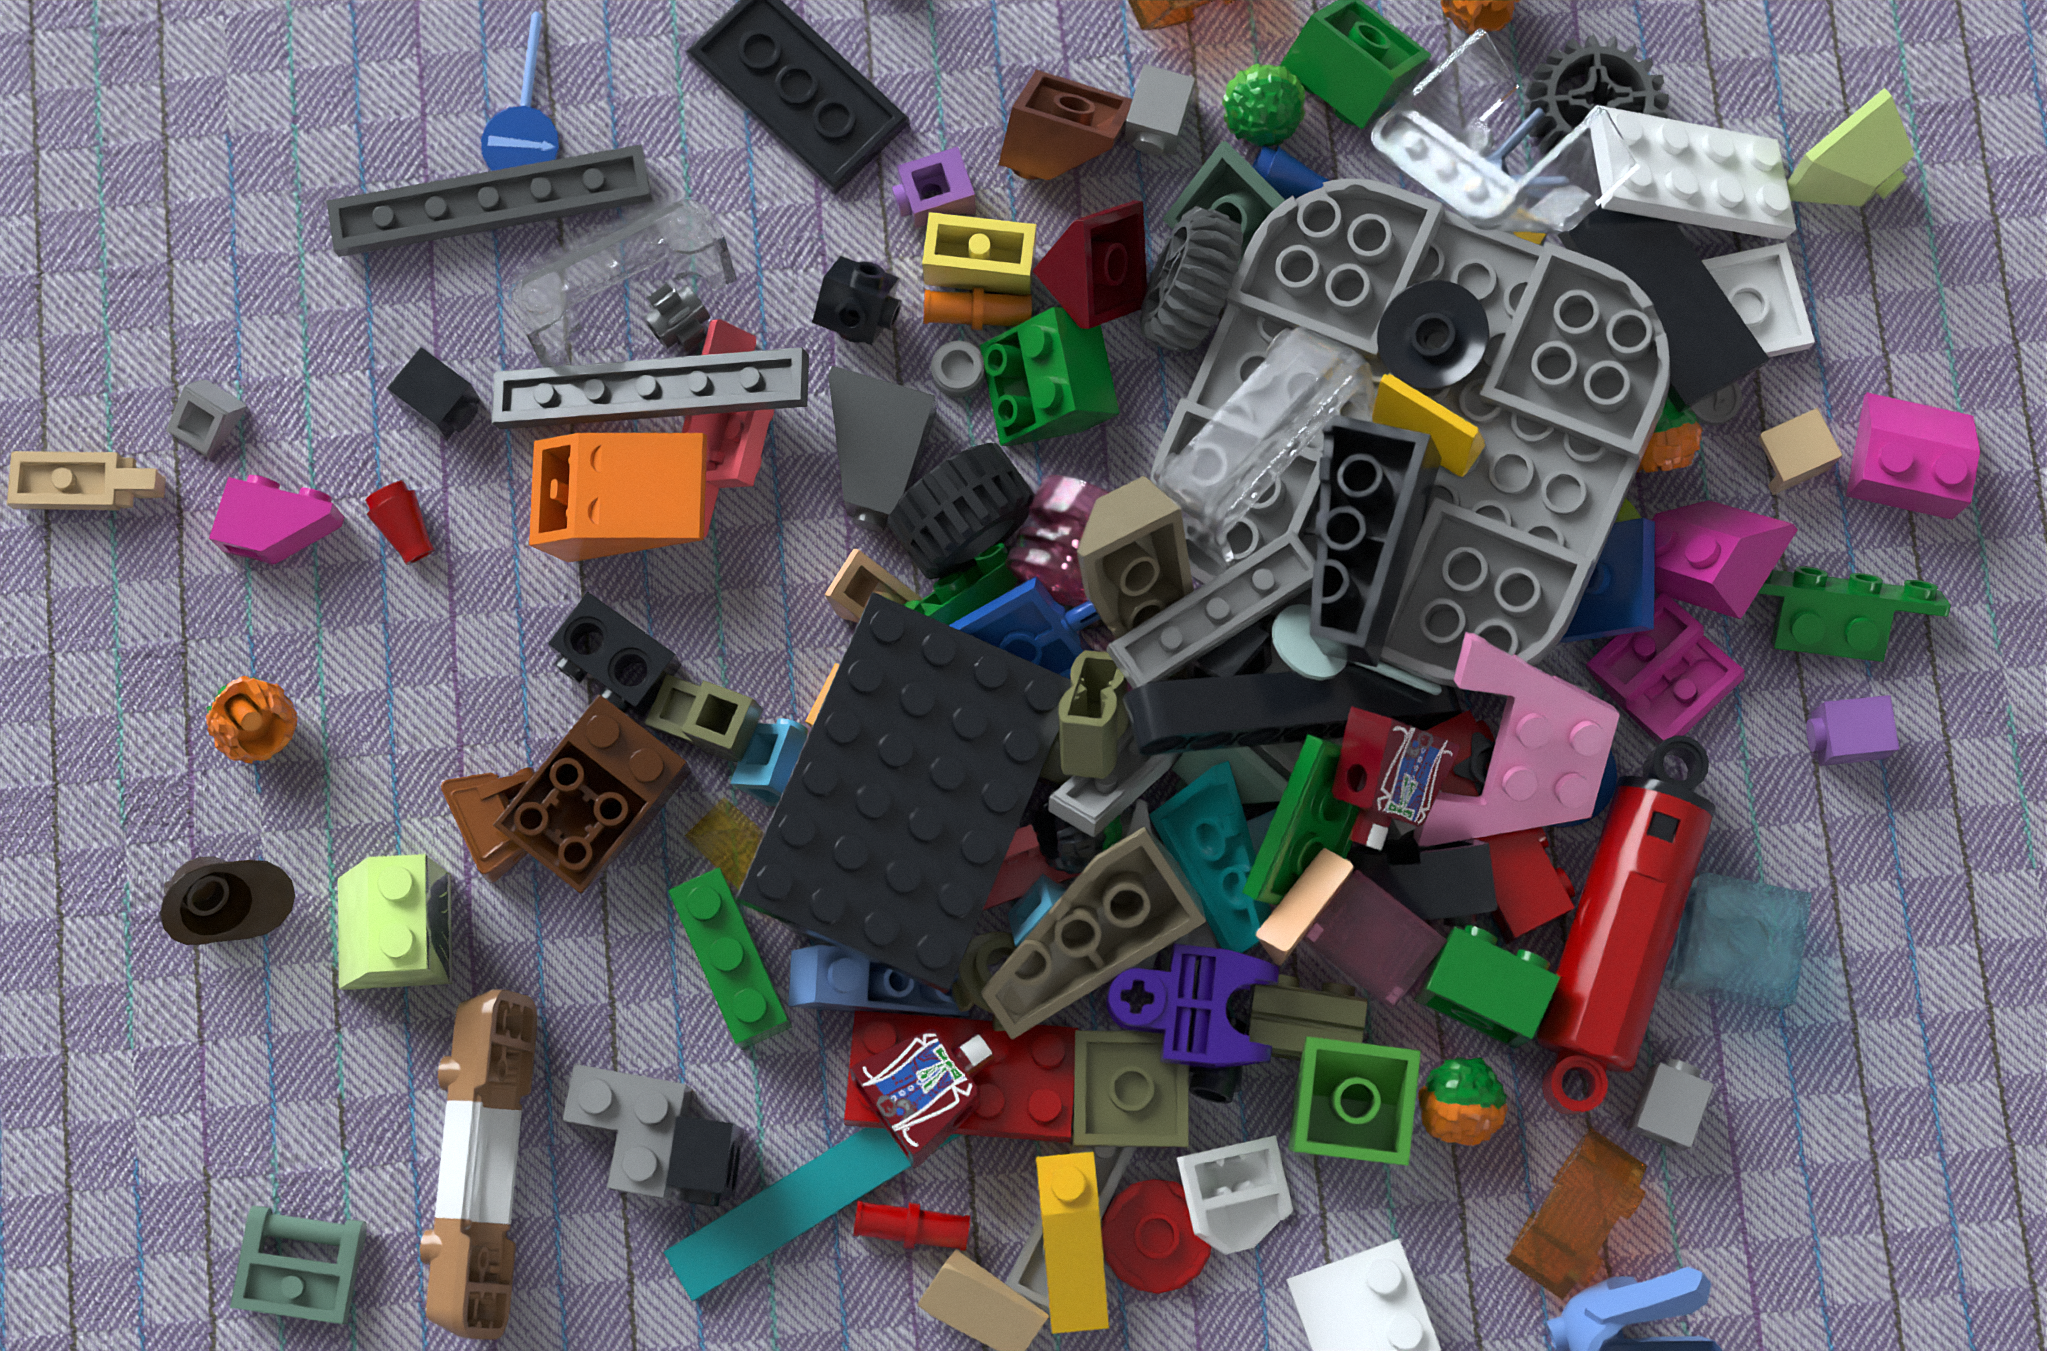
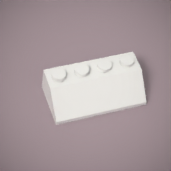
[1286,1239,1441,1351]

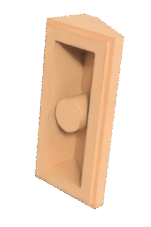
[1256,848,1354,966]

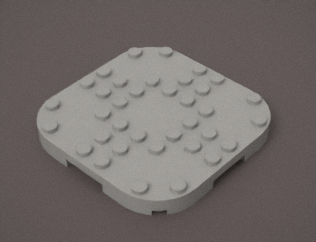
[1150,178,1670,687]

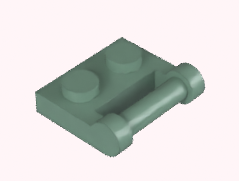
[230,1205,367,1324]

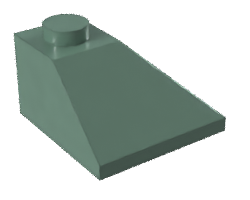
[1171,746,1288,808]

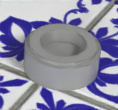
[931,341,985,398]

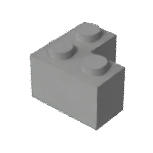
[562,1064,693,1201]

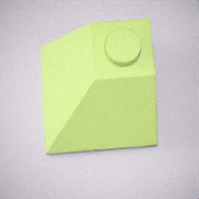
[1787,88,1915,206]

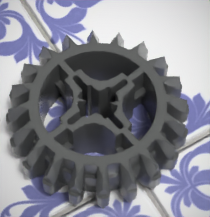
[1524,34,1669,176]
[1139,206,1243,354]

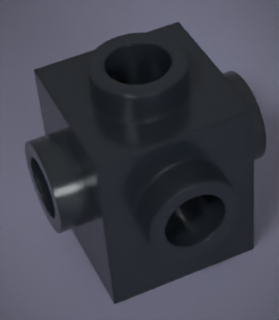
[812,255,902,345]

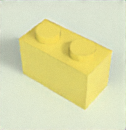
[922,212,1036,295]

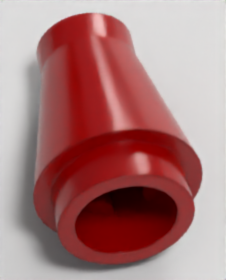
[365,480,435,565]

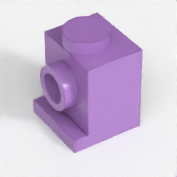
[891,146,976,229]

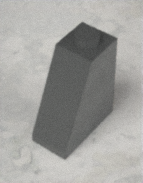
[828,365,937,532]

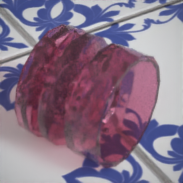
[1005,475,1110,607]

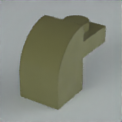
[645,674,763,762]

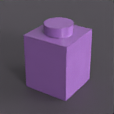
[1806,695,1899,766]

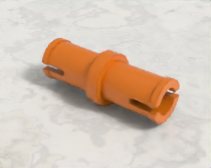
[923,288,1032,330]

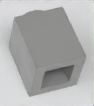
[1125,64,1195,155]
[1627,1059,1714,1151]

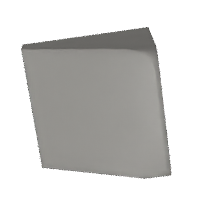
[166,380,247,458]

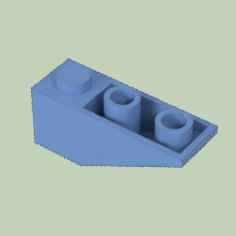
[788,945,969,1017]

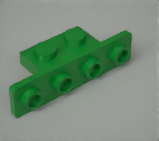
[1758,566,1951,662]

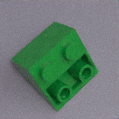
[979,307,1120,447]

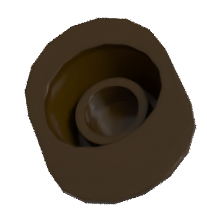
[160,856,295,945]

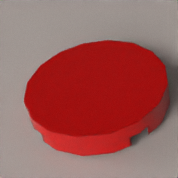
[1101,1179,1212,1294]

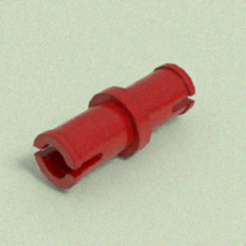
[853,1200,970,1251]

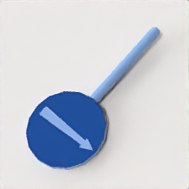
[481,12,560,171]

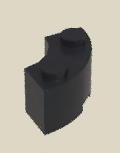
[1344,839,1497,929]

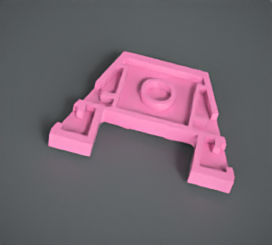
[1413,632,1620,846]

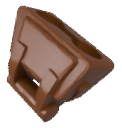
[441,767,535,883]

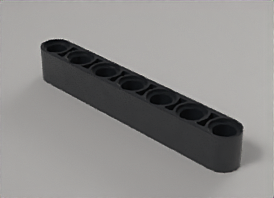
[1123,665,1462,755]

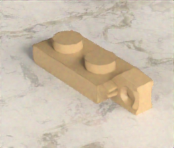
[7,451,166,510]

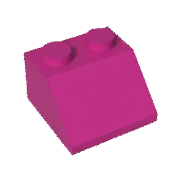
[1846,392,1980,520]
[1652,500,1798,620]

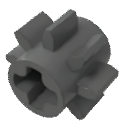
[643,283,710,352]

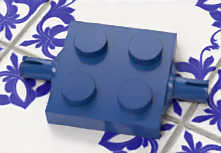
[949,576,1101,680]

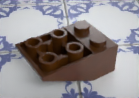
[493,694,692,894]

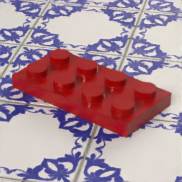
[844,1011,1078,1143]

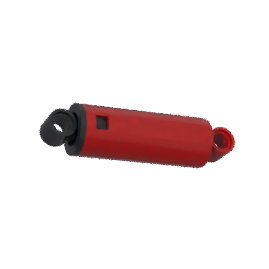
[1537,735,1716,1115]

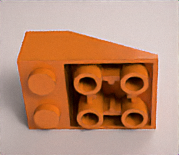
[529,433,707,563]

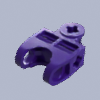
[1106,944,1279,1068]

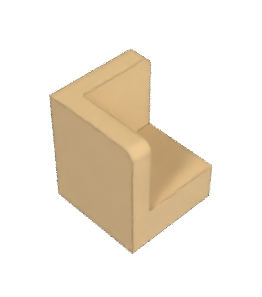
[1759,408,1843,495]

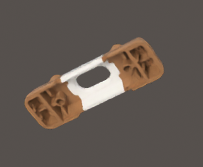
[420,989,537,1340]

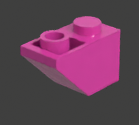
[209,475,345,565]

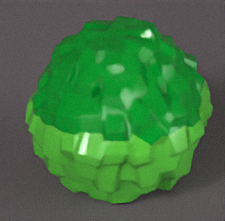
[1222,64,1305,147]

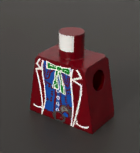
[1332,707,1460,850]
[850,1029,995,1169]

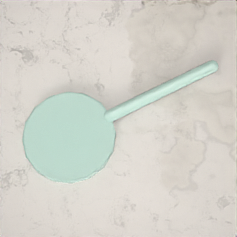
[1272,604,1442,695]

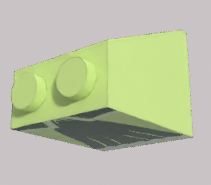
[338,854,452,990]

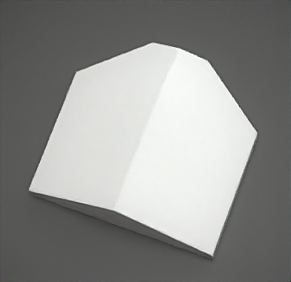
[1177,1135,1293,1255]

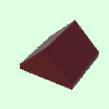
[1032,200,1147,329]

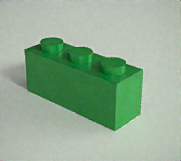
[668,867,793,1050]

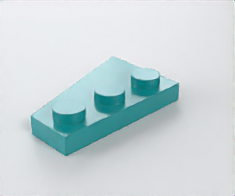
[1149,760,1272,955]

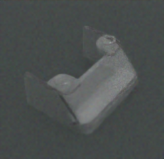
[1371,27,1639,234]
[1153,326,1376,570]

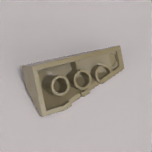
[1077,476,1194,681]
[981,827,1206,1039]

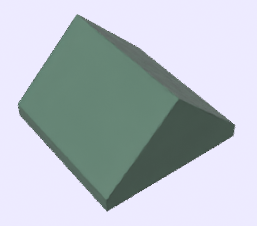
[1162,141,1286,276]

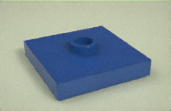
[1559,518,1655,643]

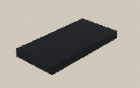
[686,0,909,195]
[1557,207,1770,413]

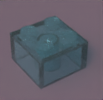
[1669,871,1812,1011]

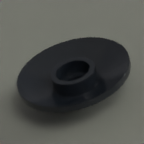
[1377,280,1490,390]

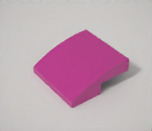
[1586,592,1745,745]

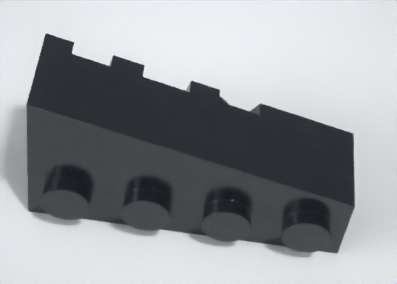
[1309,412,1442,667]

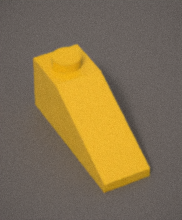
[1036,1152,1109,1334]

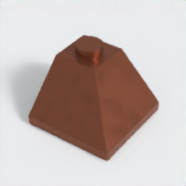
[998,69,1133,181]

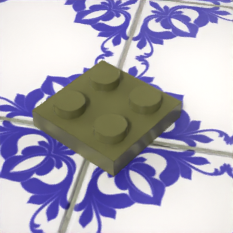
[1074,1030,1189,1148]

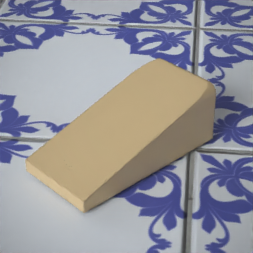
[917,1249,1049,1351]

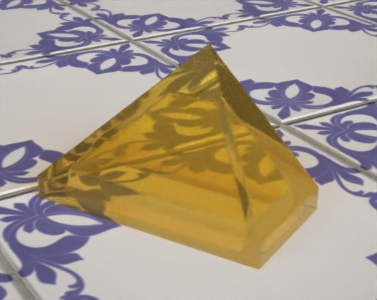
[685,797,764,890]

